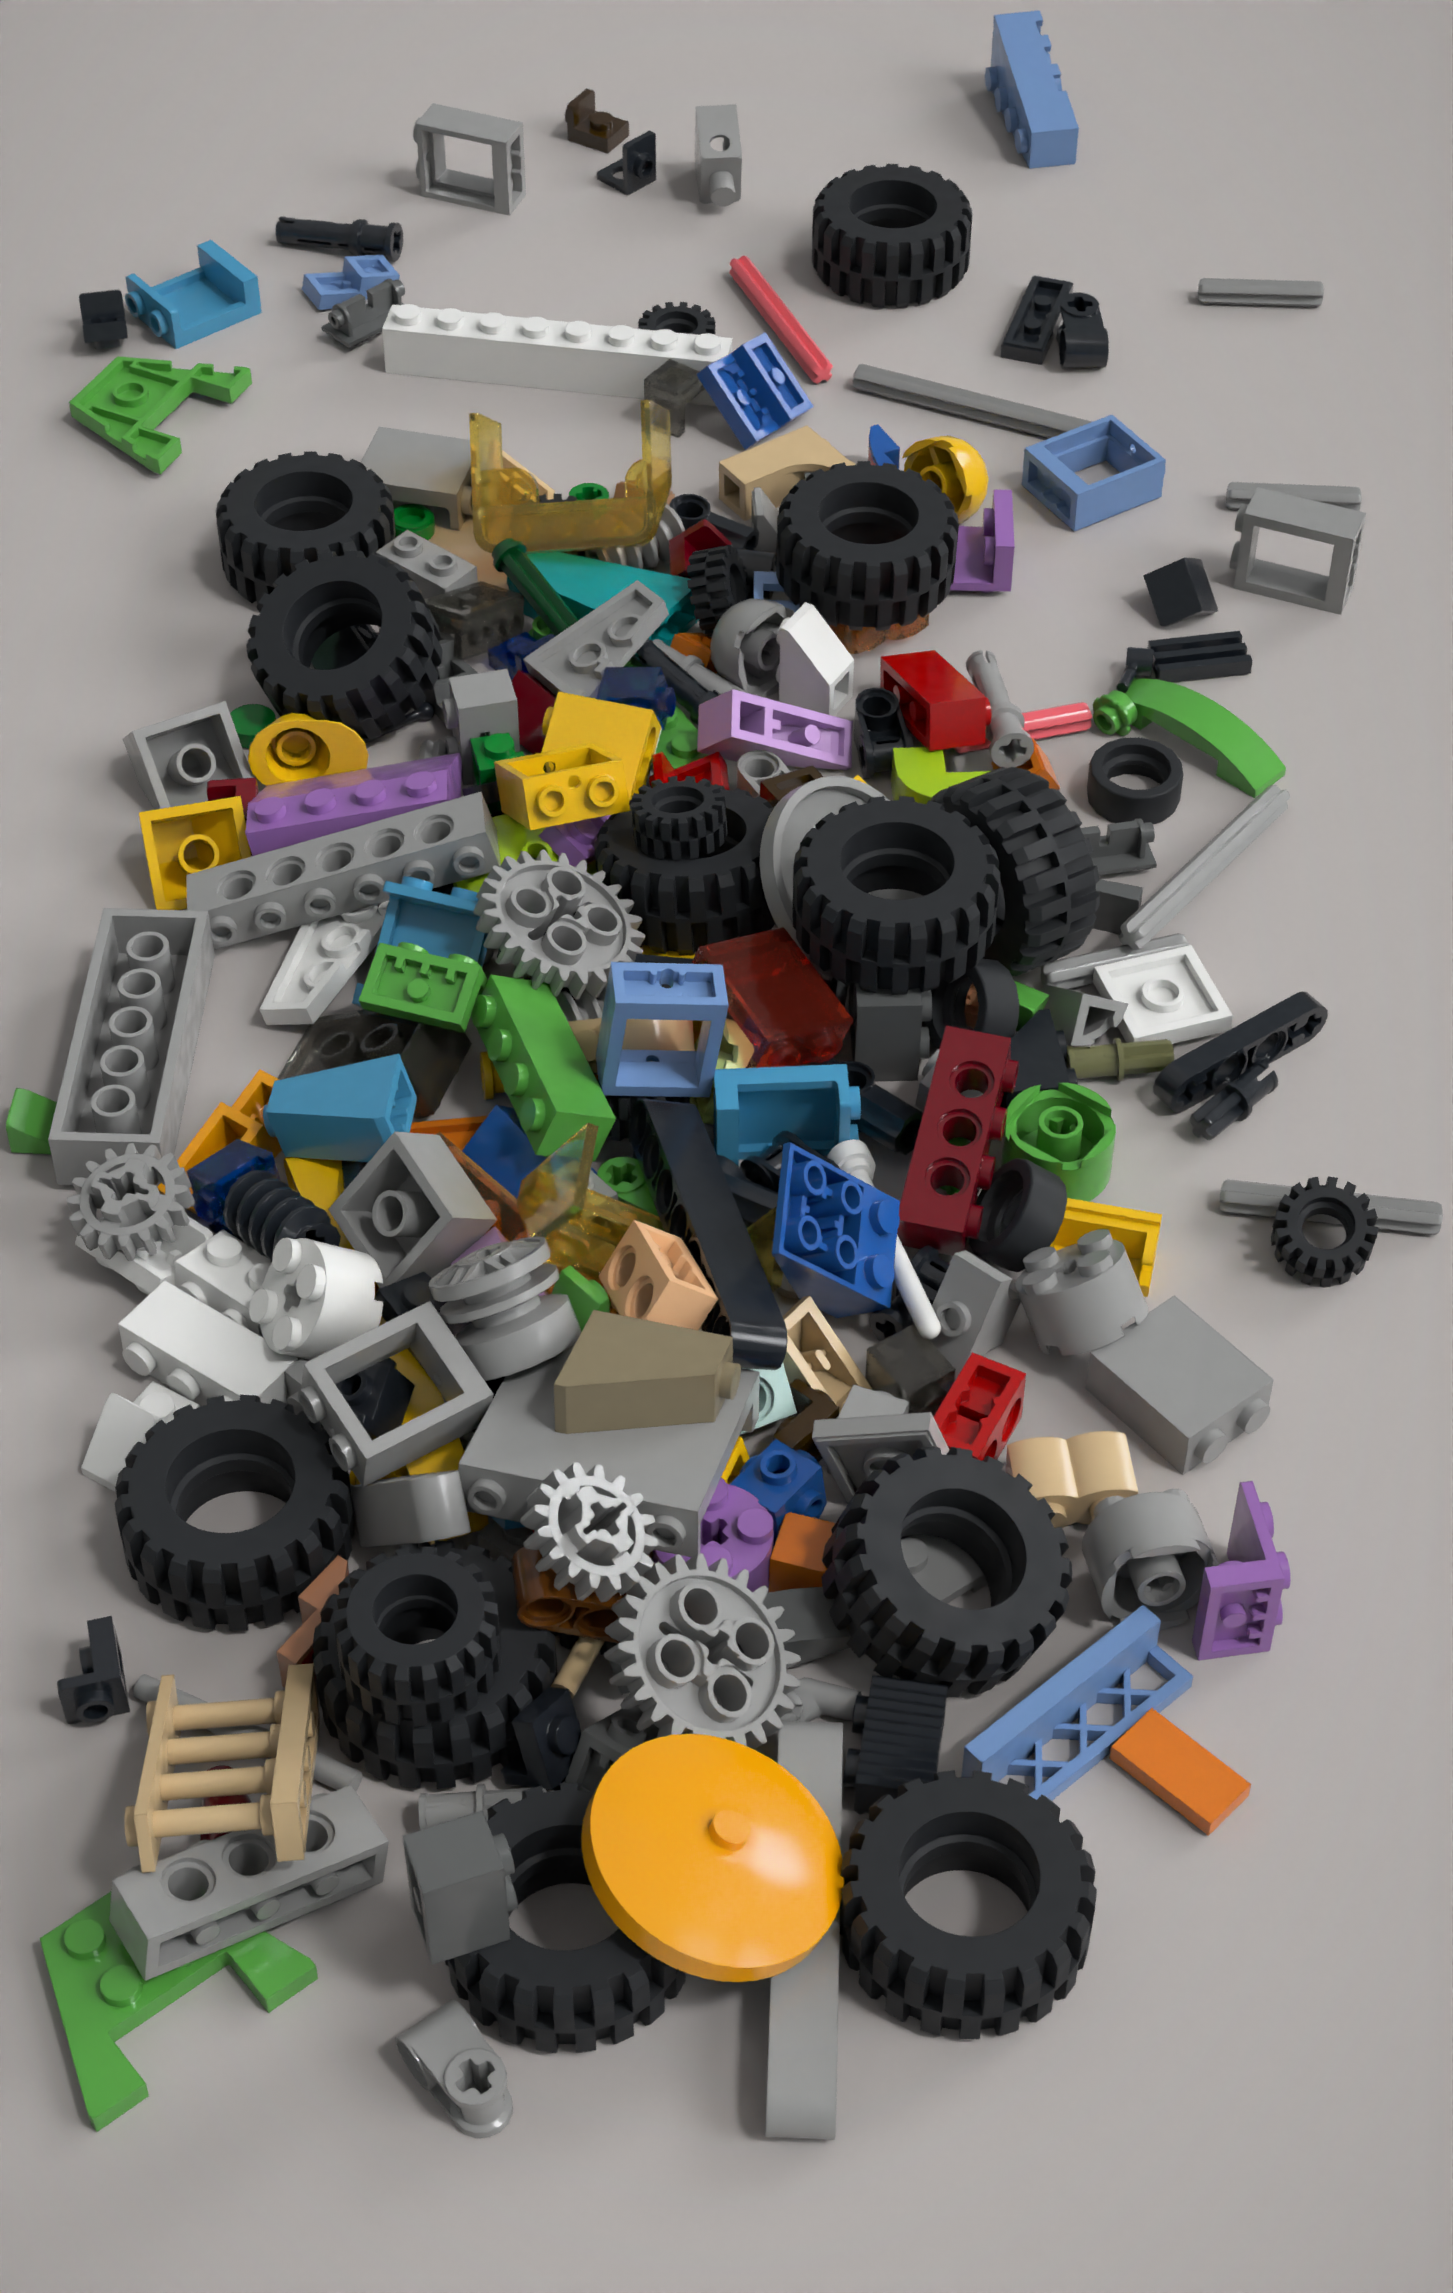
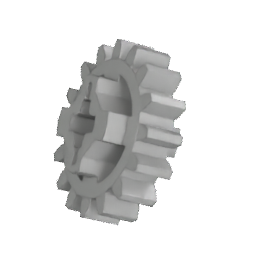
[67,1143,195,1261]
[521,1462,658,1602]

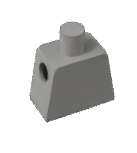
[695,105,742,207]

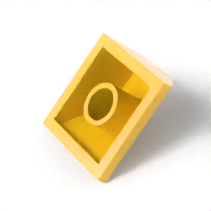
[139,796,251,910]

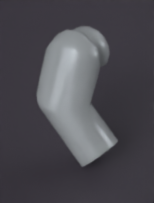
[780,1677,862,1722]

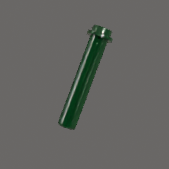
[491,538,579,636]

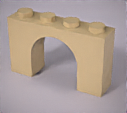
[719,425,856,521]

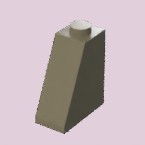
[554,1310,741,1434]

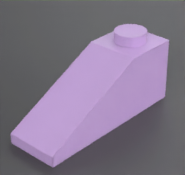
[697,689,853,770]

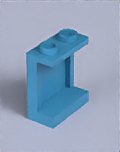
[125,240,262,349]
[352,876,489,1034]
[713,1064,861,1167]

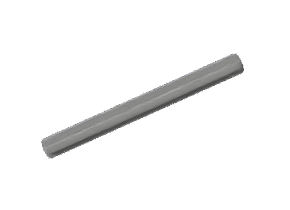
[853,364,1093,438]
[1119,785,1290,950]

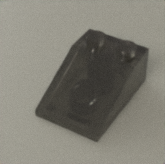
[278,1009,472,1119]

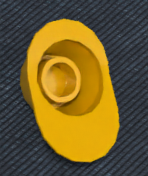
[248,713,369,786]

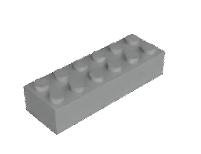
[48,908,215,1187]

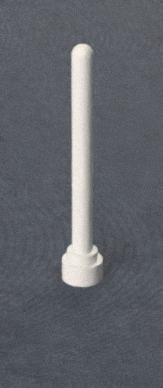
[827,1139,941,1339]

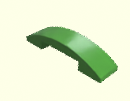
[1124,678,1286,798]

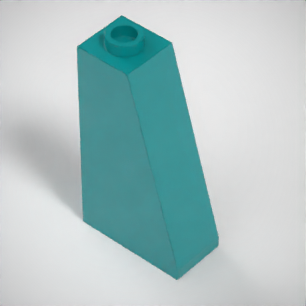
[507,547,700,657]

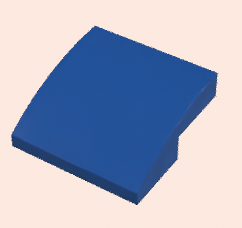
[696,332,814,450]

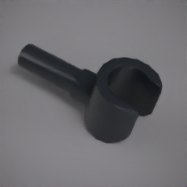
[1116,647,1153,693]

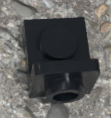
[57,1616,130,1724]

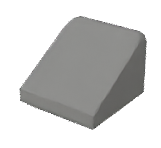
[751,487,779,552]

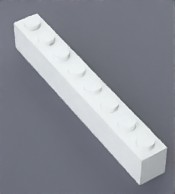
[382,304,733,406]

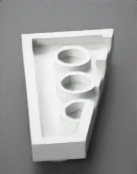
[259,901,389,1025]

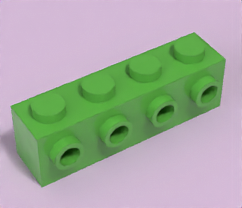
[471,974,616,1162]

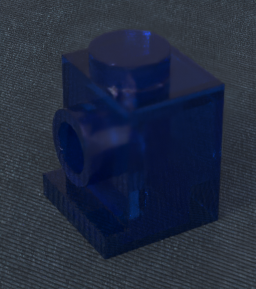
[596,667,676,730]
[186,1139,280,1230]

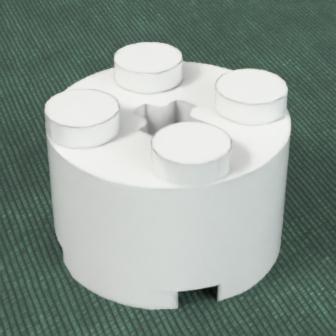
[249,1238,383,1360]

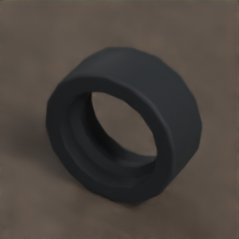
[1087,738,1184,824]
[926,959,1020,1049]
[969,1158,1067,1272]

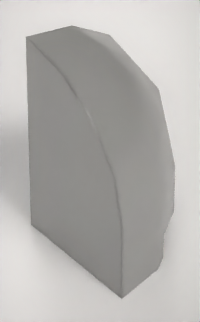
[1042,984,1128,1046]

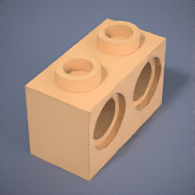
[598,1220,718,1330]

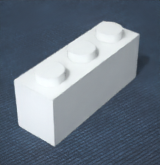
[118,1280,298,1406]

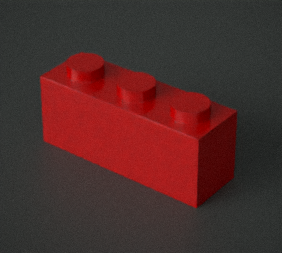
[880,650,992,751]

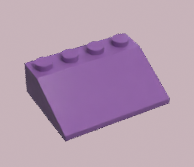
[245,753,462,856]

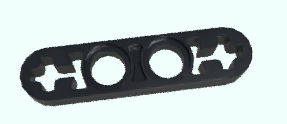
[1153,991,1328,1113]

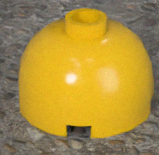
[902,436,989,524]

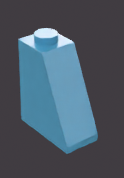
[263,1054,417,1162]

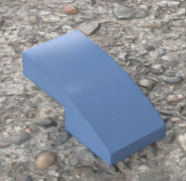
[302,255,400,310]

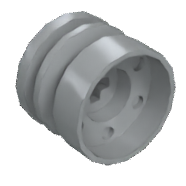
[429,1236,582,1381]

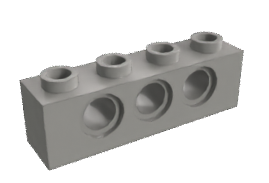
[109,1785,389,1981]

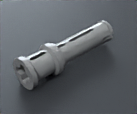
[966,650,1034,768]

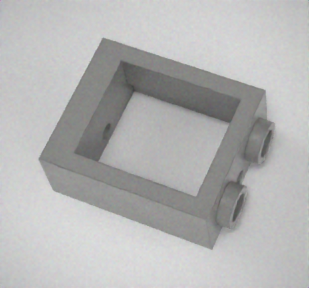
[413,103,526,216]
[1229,487,1366,615]
[298,1301,494,1487]

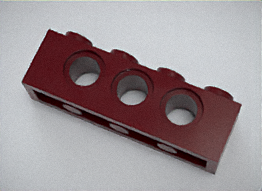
[897,1026,1019,1256]

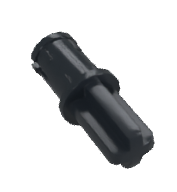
[1190,1061,1278,1140]

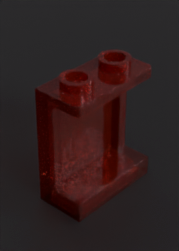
[691,927,854,1068]

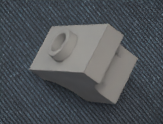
[912,1250,1021,1380]

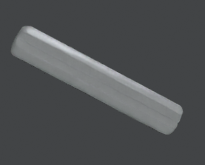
[1198,278,1324,307]
[1226,482,1362,511]
[1040,933,1189,989]

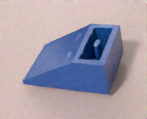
[772,1142,900,1318]

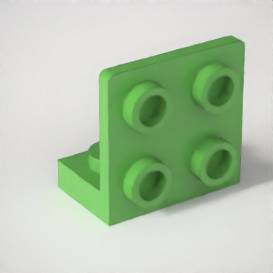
[358,942,488,1033]

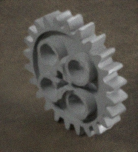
[473,850,645,999]
[604,1553,801,1749]

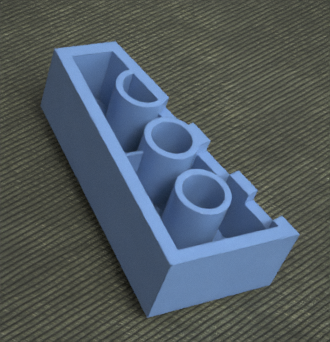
[985,10,1079,169]

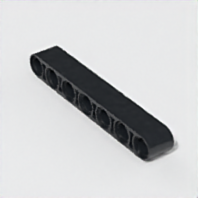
[629,1098,788,1370]

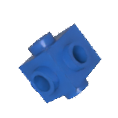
[730,1439,827,1546]

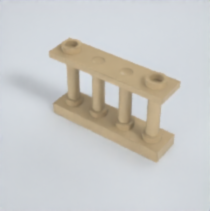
[125,1663,320,1873]

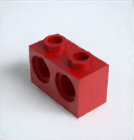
[934,1352,1026,1461]

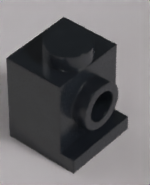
[321,1358,415,1440]

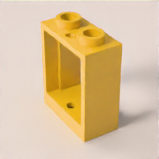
[494,743,630,830]

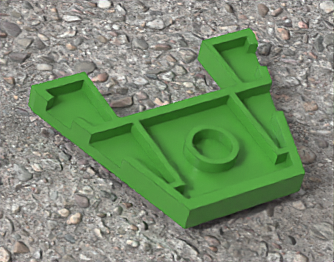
[69,356,252,474]
[40,1892,318,2132]

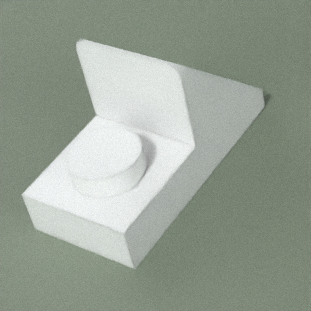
[81,1381,200,1492]

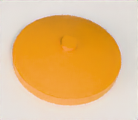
[582,1734,844,1982]

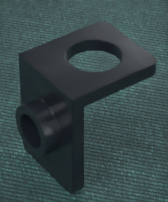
[597,131,656,196]

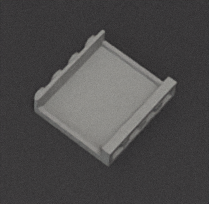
[459,1342,760,1558]

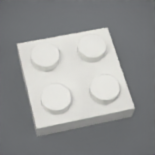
[1093,945,1233,1044]

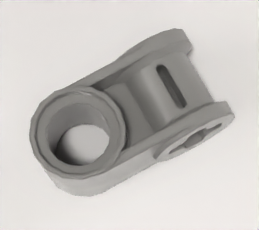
[395,1999,513,2138]

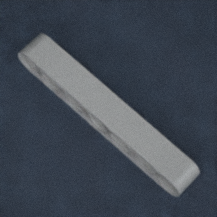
[766,1721,843,2140]

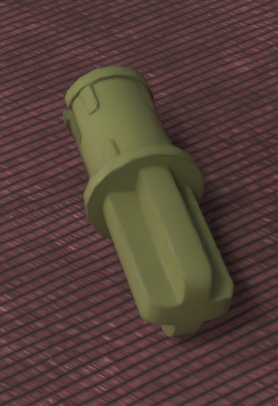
[1066,1038,1174,1081]

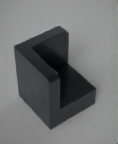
[1143,557,1218,627]

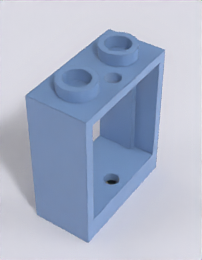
[1022,415,1166,531]
[596,962,729,1097]

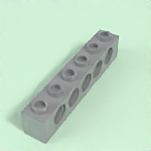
[186,792,501,950]

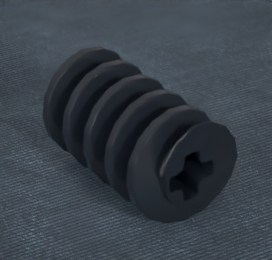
[223,1169,341,1262]

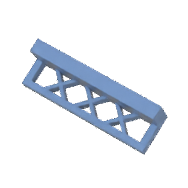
[961,1605,1193,1801]

